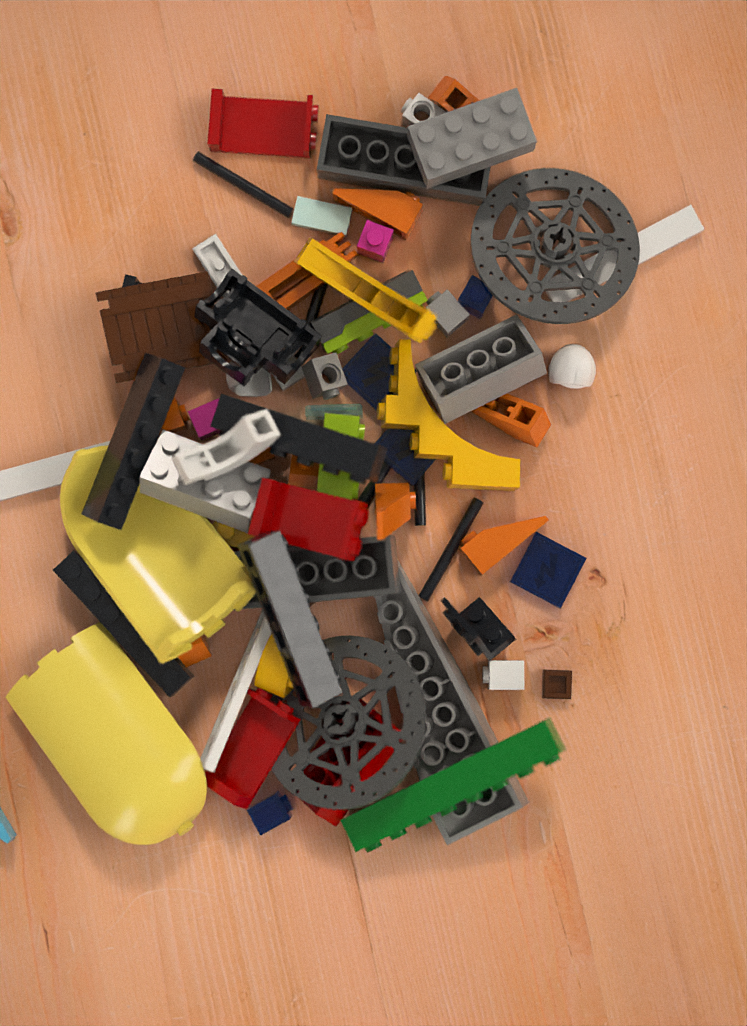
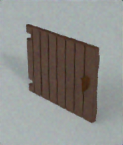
[96,271,227,383]

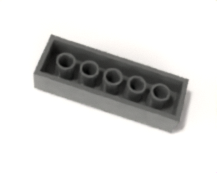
[317,114,491,206]
[234,535,401,610]

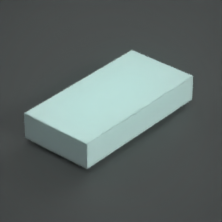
[291,196,352,237]

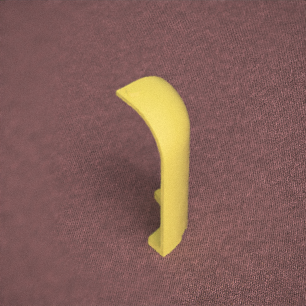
[60,445,256,664]
[5,622,207,845]

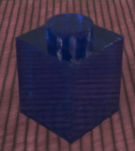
[458,275,494,320]
[247,790,294,836]

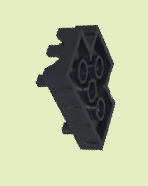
[194,269,322,386]

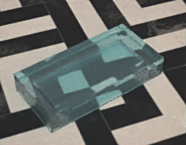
[305,404,363,420]

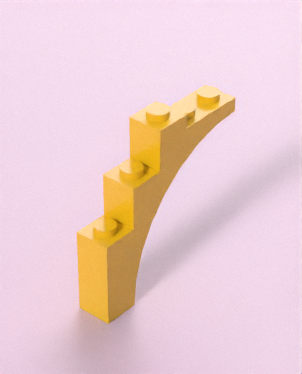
[294,238,437,343]
[377,339,520,491]

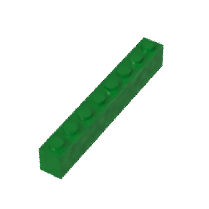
[340,717,566,853]

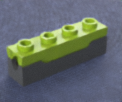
[310,269,428,354]

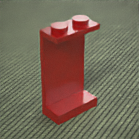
[207,88,319,158]
[248,477,369,561]
[204,687,301,809]

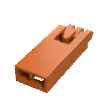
[256,232,358,310]

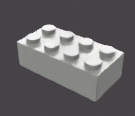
[407,88,537,189]
[415,314,547,424]
[140,429,271,533]

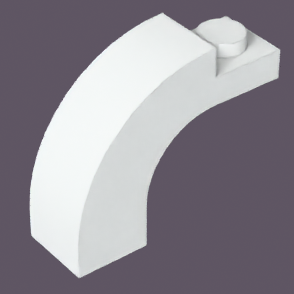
[172,409,281,485]

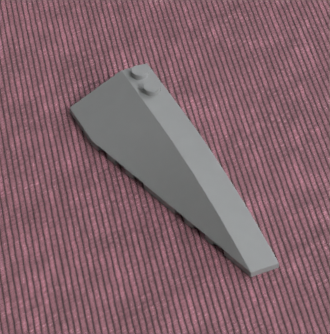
[373,561,529,845]

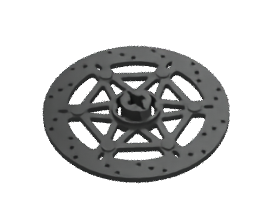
[470,168,640,324]
[269,636,426,810]

